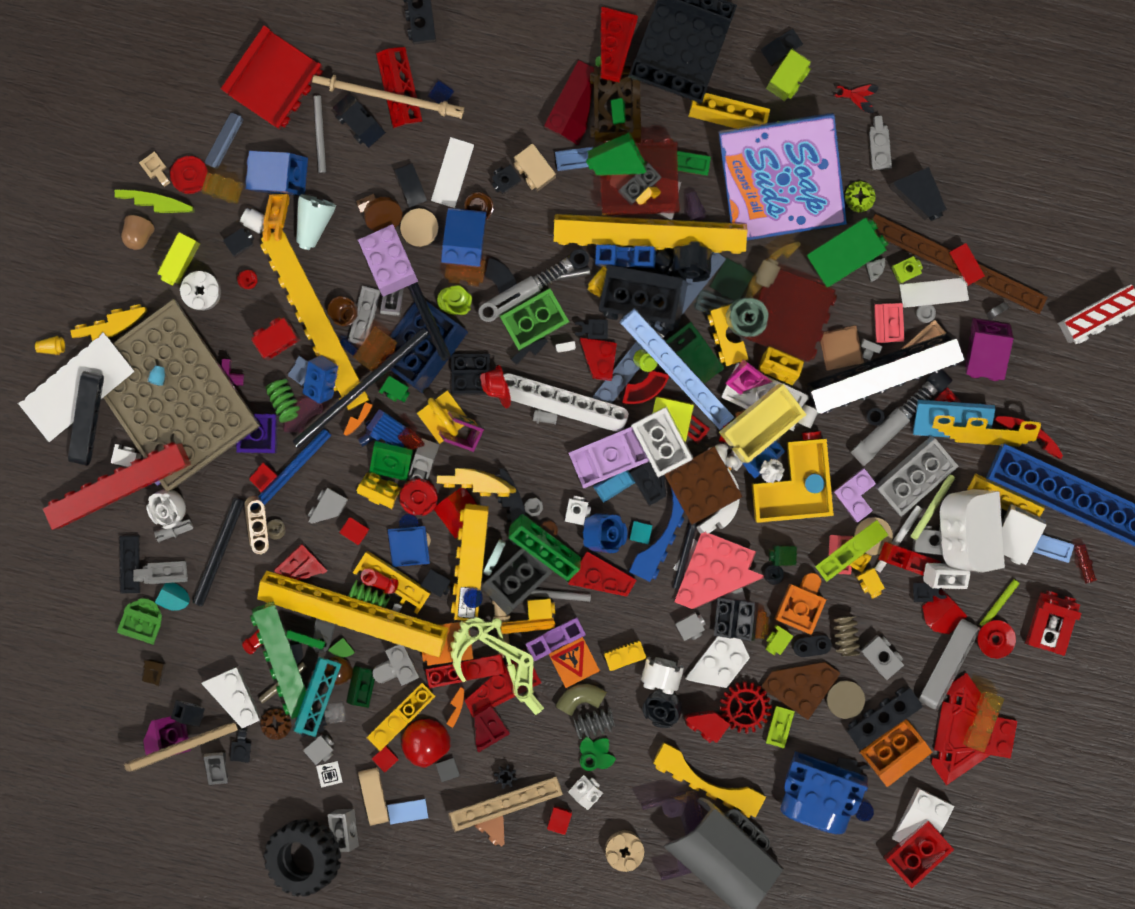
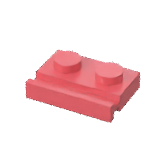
[874,303,904,343]

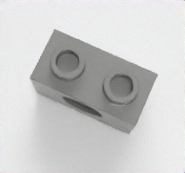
[912,526,943,555]
[860,635,904,680]
[328,809,359,852]

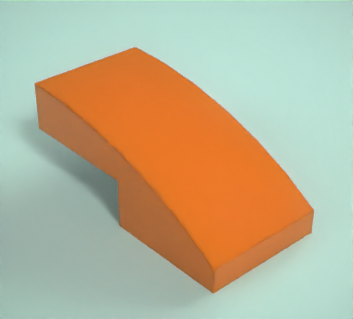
[344,402,373,436]
[446,686,464,728]

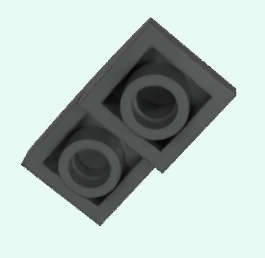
[618,164,662,205]

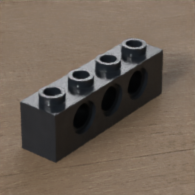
[404,0,436,45]
[846,686,923,750]

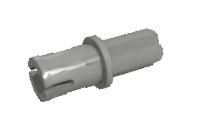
[154,519,193,542]

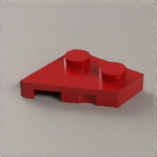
[580,338,617,381]
[274,544,327,580]

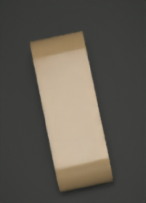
[245,496,269,554]
[358,767,389,826]

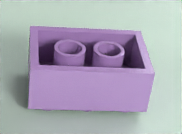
[358,225,418,297]

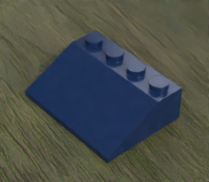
[374,301,468,394]

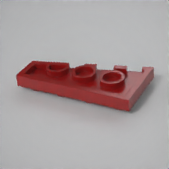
[601,7,638,82]
[464,649,542,718]

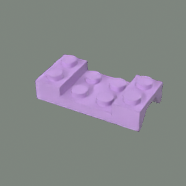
[569,427,649,488]

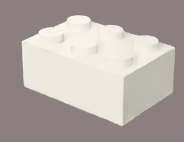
[631,406,693,477]

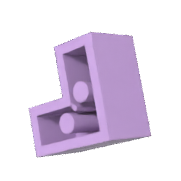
[832,468,876,523]

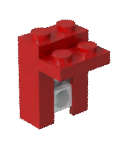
[1025,591,1082,656]

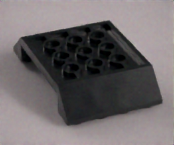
[629,0,737,104]

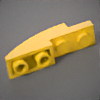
[70,304,148,341]
[437,468,516,497]
[366,683,436,752]

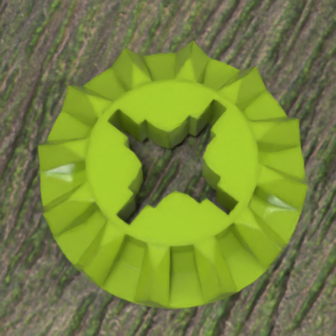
[845,181,876,212]

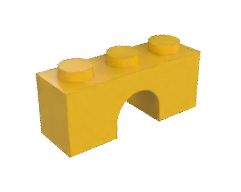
[707,304,749,366]

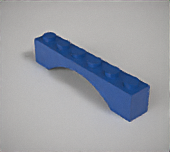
[629,486,685,582]

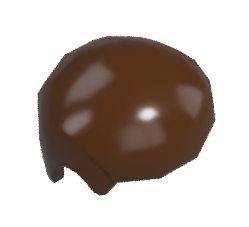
[464,192,494,220]
[327,296,358,327]
[324,656,353,686]

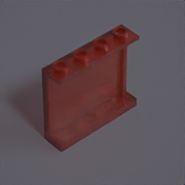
[600,139,680,215]
[744,270,837,363]

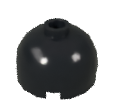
[642,689,682,728]

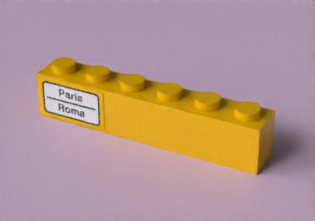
[451,504,489,621]

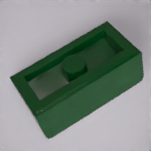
[346,666,375,708]

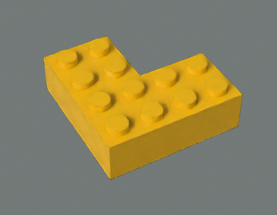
[752,439,834,523]

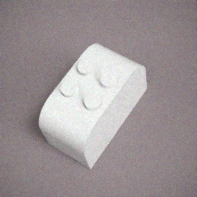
[940,489,1005,572]

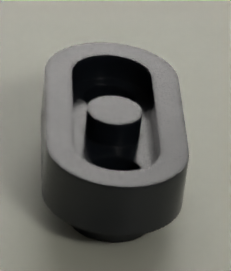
[793,635,832,657]

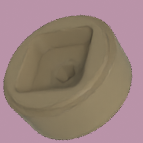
[267,519,286,539]

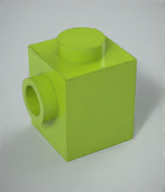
[891,256,923,284]

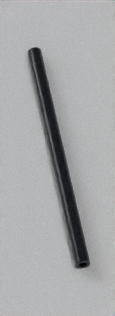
[293,327,430,448]

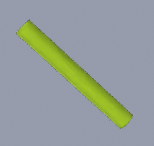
[979,579,1020,627]

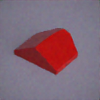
[922,589,967,634]

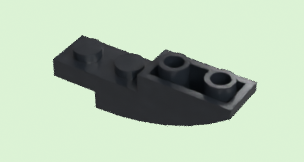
[496,468,526,545]

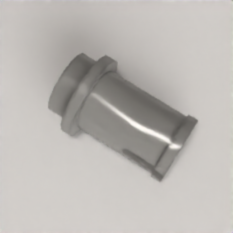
[533,409,557,425]

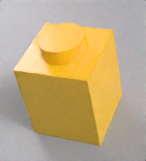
[528,598,556,620]

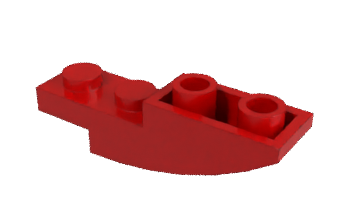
[426,654,506,688]

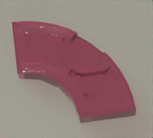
[284,397,323,432]

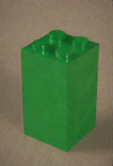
[807,217,889,288]

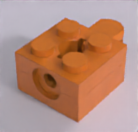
[774,573,827,635]

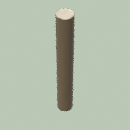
[258,662,308,703]

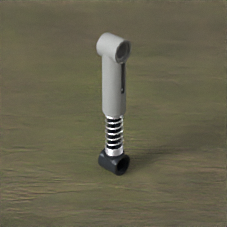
[478,249,589,322]
[850,368,953,466]

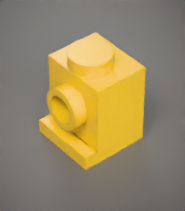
[855,568,885,599]

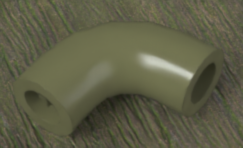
[555,684,607,716]

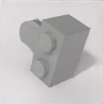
[373,644,420,686]

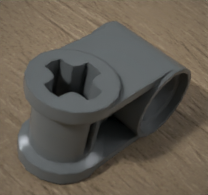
[313,618,335,653]

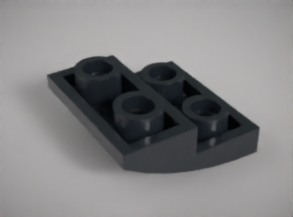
[451,354,490,395]
[714,597,759,641]

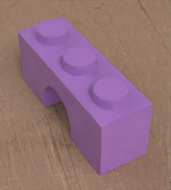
[526,617,586,661]

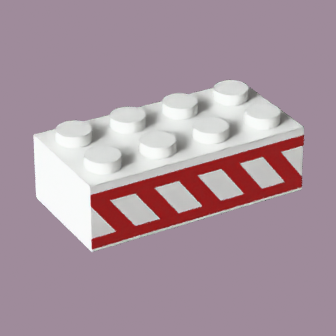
[1058,285,1135,344]

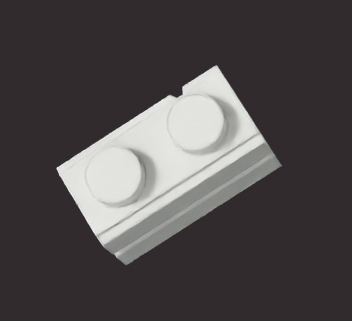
[923,563,970,589]

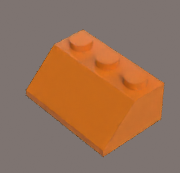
[860,719,933,787]

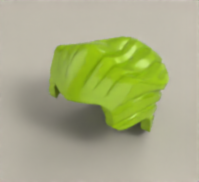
[437,286,472,315]

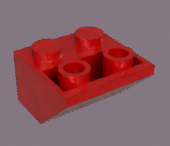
[684,710,730,743]

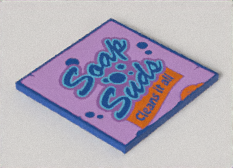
[718,113,847,240]

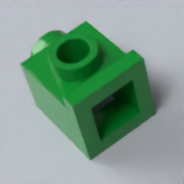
[379,376,410,403]

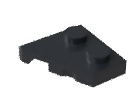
[630,462,666,506]

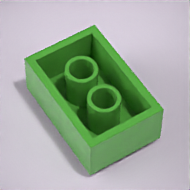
[500,289,569,351]

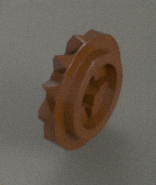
[261,709,291,740]

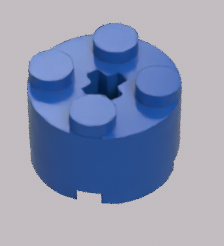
[583,514,627,553]

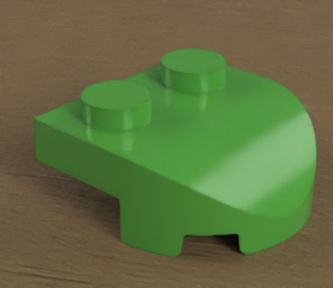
[117,599,162,645]

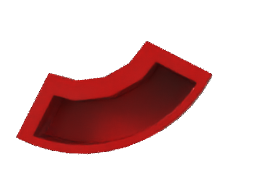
[622,371,669,404]

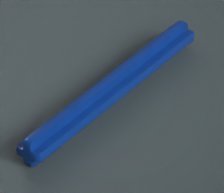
[250,429,331,510]

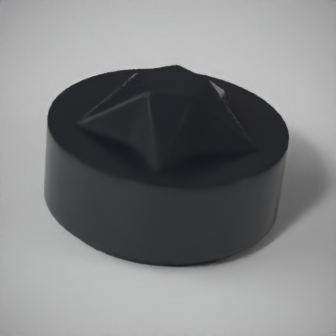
[764,565,784,585]

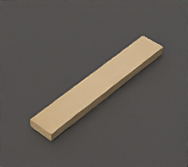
[124,723,238,771]
[449,776,563,832]

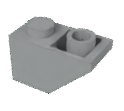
[408,439,439,480]
[308,488,348,523]

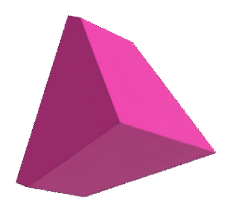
[725,360,772,395]

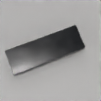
[120,535,141,594]

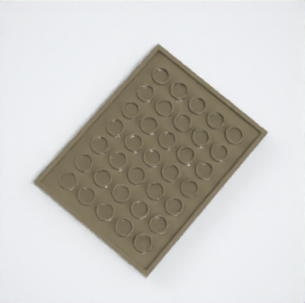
[103,299,261,491]

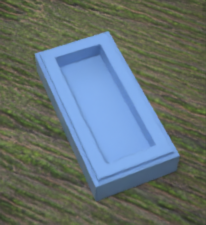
[1033,535,1074,563]
[387,799,428,824]

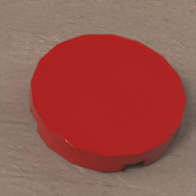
[170,156,209,194]
[400,478,438,516]

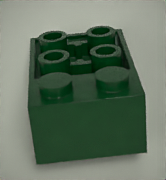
[665,322,724,384]

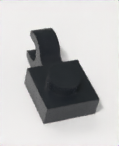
[230,728,252,763]

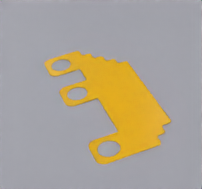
[932,415,1041,447]

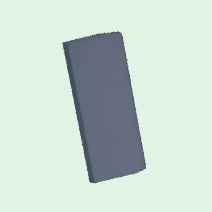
[205,113,243,169]

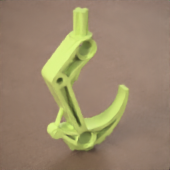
[451,617,544,715]

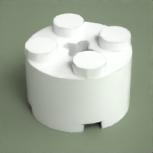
[180,271,221,311]
[641,657,684,694]

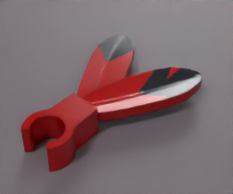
[834,85,878,114]

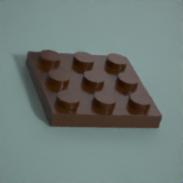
[664,446,742,525]

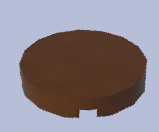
[364,197,402,232]

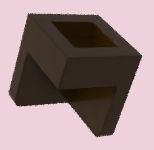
[142,659,166,687]

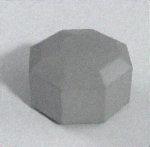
[525,498,543,516]

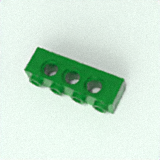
[509,514,581,581]

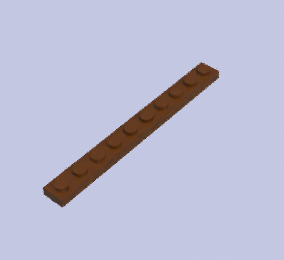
[873,214,1048,315]

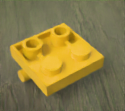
[357,472,401,509]

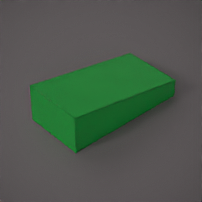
[611,98,625,125]

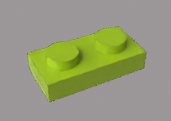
[765,706,795,748]

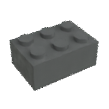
[481,548,553,615]

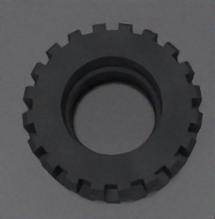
[264,819,341,897]

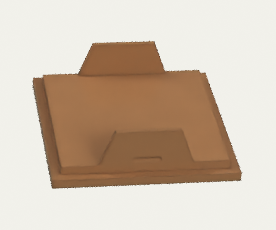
[819,326,864,371]

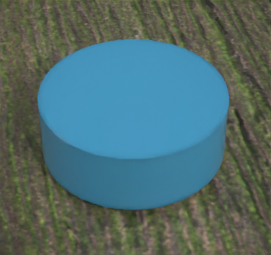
[805,474,824,493]

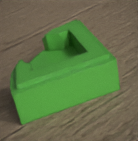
[329,638,355,657]

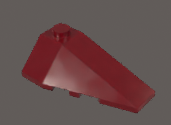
[544,60,594,146]

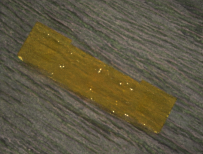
[745,242,801,298]

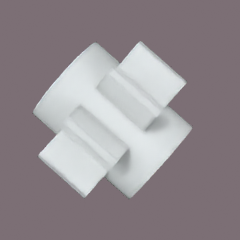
[759,459,785,483]

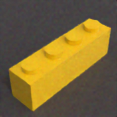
[688,93,770,129]

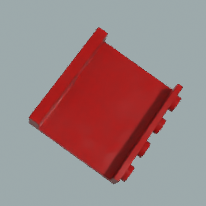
[221,26,323,130]

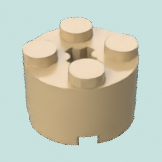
[605,830,644,872]

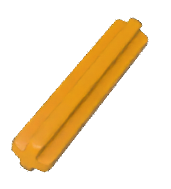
[500,618,555,634]

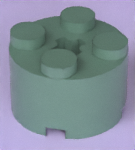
[726,298,768,337]

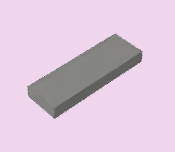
[348,286,381,346]

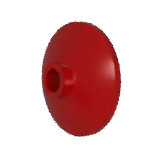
[977,620,1016,659]

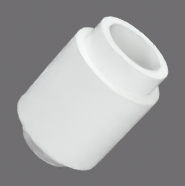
[240,208,265,234]

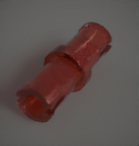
[1074,544,1097,584]

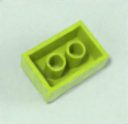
[766,49,811,101]

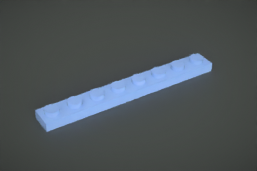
[620,309,734,430]

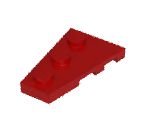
[568,551,637,597]

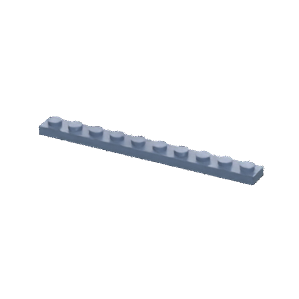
[592,252,726,404]

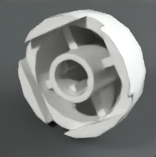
[147,489,186,529]

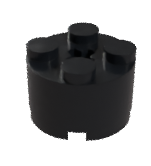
[673,242,712,282]

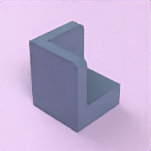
[288,356,308,386]

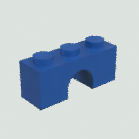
[595,245,656,268]

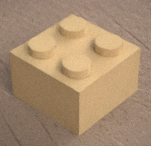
[514,144,556,192]

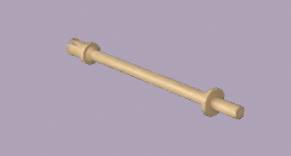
[312,74,464,119]

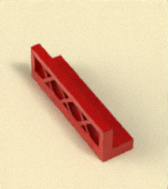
[376,47,422,128]

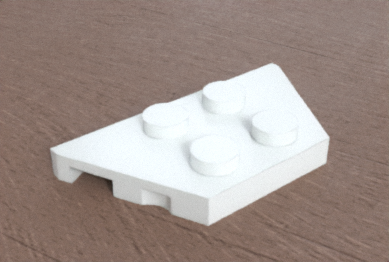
[685,636,750,688]

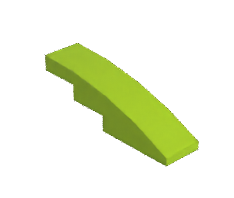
[115,190,195,213]

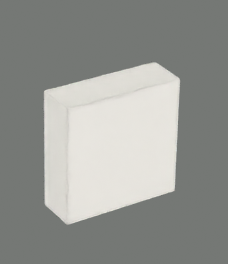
[556,341,576,353]

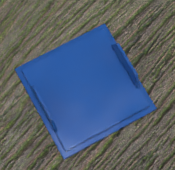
[388,526,430,567]

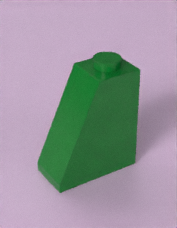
[586,132,647,175]

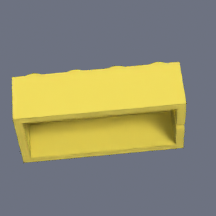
[719,384,807,463]

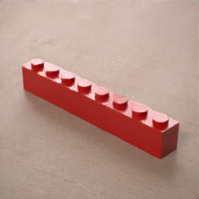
[43,442,191,530]

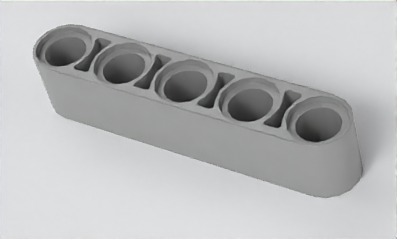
[919,619,980,710]

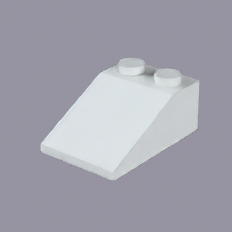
[892,787,954,843]

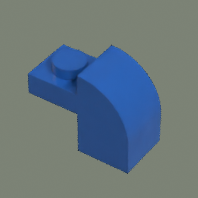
[743,440,785,478]

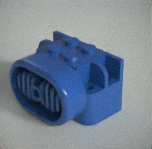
[780,751,868,834]

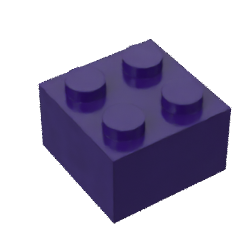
[236,414,278,453]

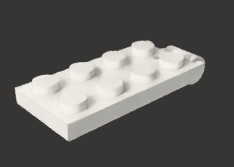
[721,363,818,431]

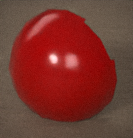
[402,719,451,768]

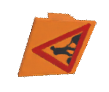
[549,637,600,688]

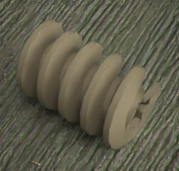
[833,616,860,656]

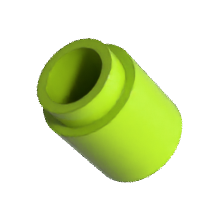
[633,349,657,372]

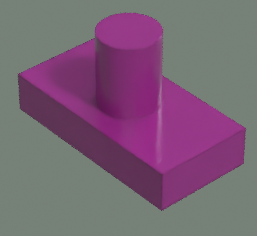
[222,359,245,386]

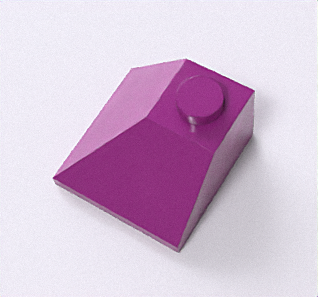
[143,716,191,756]

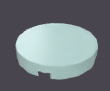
[483,539,506,576]

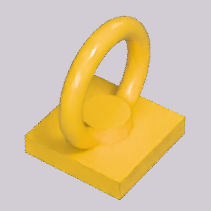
[417,390,467,444]

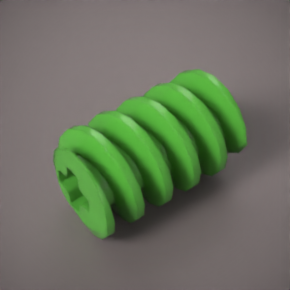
[265,379,300,423]
[348,580,391,608]

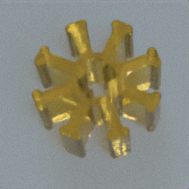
[201,173,243,204]

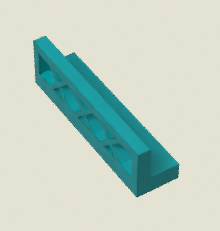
[293,656,341,737]

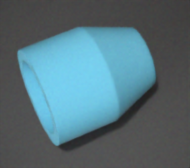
[148,366,165,386]

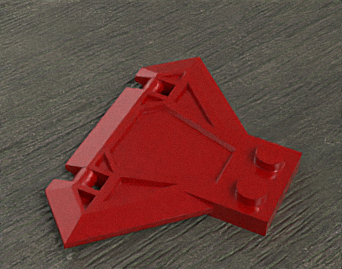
[931,673,1017,785]

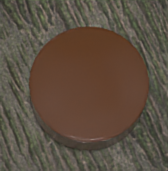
[540,521,558,538]

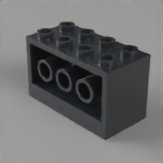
[599,265,688,331]

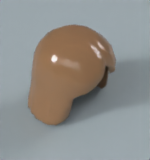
[121,215,155,250]

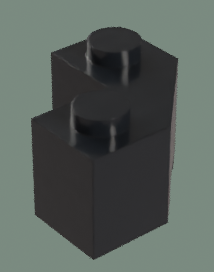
[333,92,386,148]

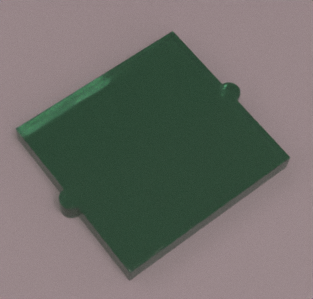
[710,258,754,301]

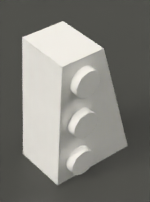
[201,666,262,728]

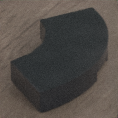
[485,258,517,302]

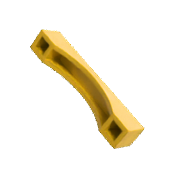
[653,741,766,818]

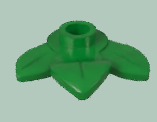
[580,737,616,771]

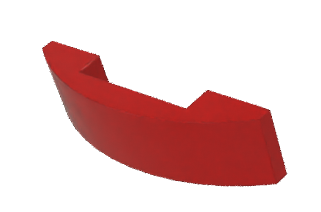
[993,416,1063,459]

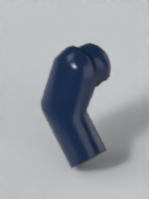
[358,419,374,447]

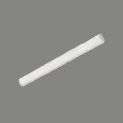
[874,505,923,573]

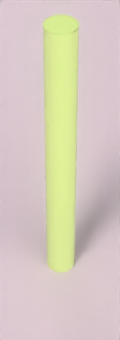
[911,474,955,540]

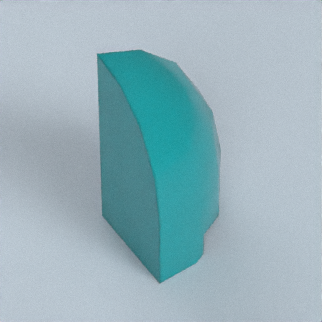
[155,583,190,610]

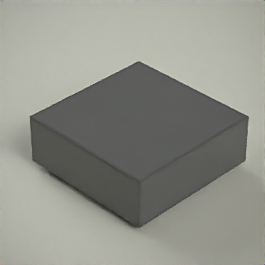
[436,757,460,782]

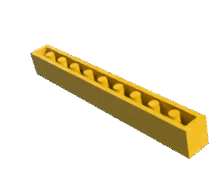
[554,214,747,254]
[260,229,370,410]
[257,571,448,657]

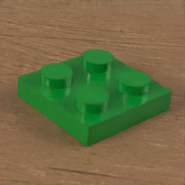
[369,441,413,481]

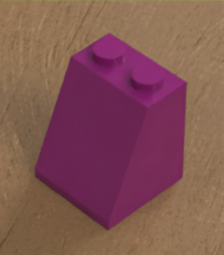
[965,318,1014,381]

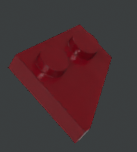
[474,703,510,753]

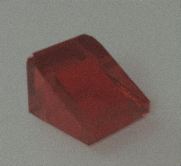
[398,427,425,449]

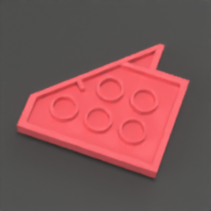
[674,532,764,609]

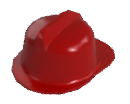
[480,365,511,408]

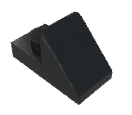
[761,29,803,66]

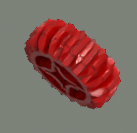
[720,681,772,734]

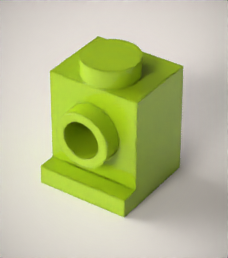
[765,625,793,656]

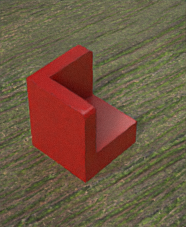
[249,463,278,493]
[339,517,370,546]
[547,805,572,835]

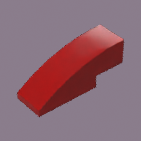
[878,541,941,576]

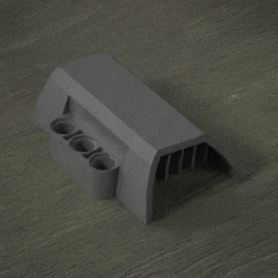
[664,797,784,909]

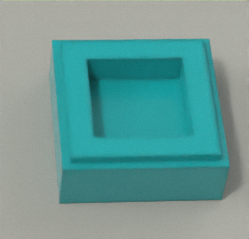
[629,521,652,544]

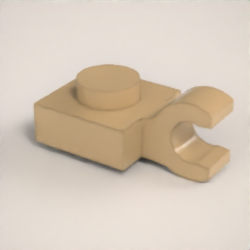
[139,151,171,187]

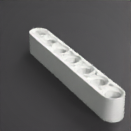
[503,374,628,432]

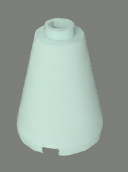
[296,195,336,250]

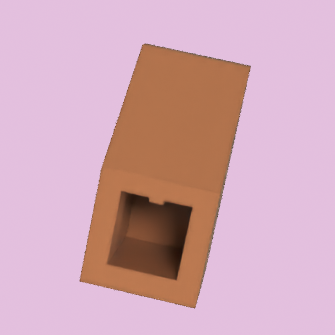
[474,815,505,846]

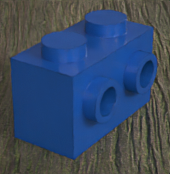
[303,355,338,404]

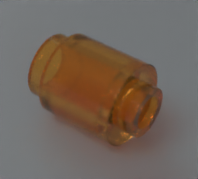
[755,611,769,639]

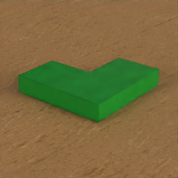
[286,629,326,650]

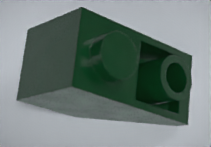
[769,545,797,566]

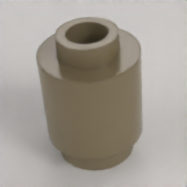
[755,258,780,288]

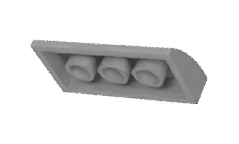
[874,436,959,517]

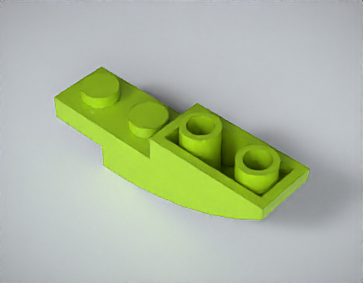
[815,520,889,582]

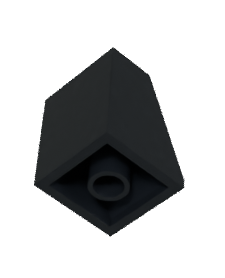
[889,167,947,222]

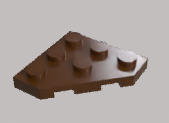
[761,662,841,720]

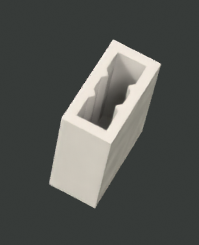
[1002,504,1046,565]

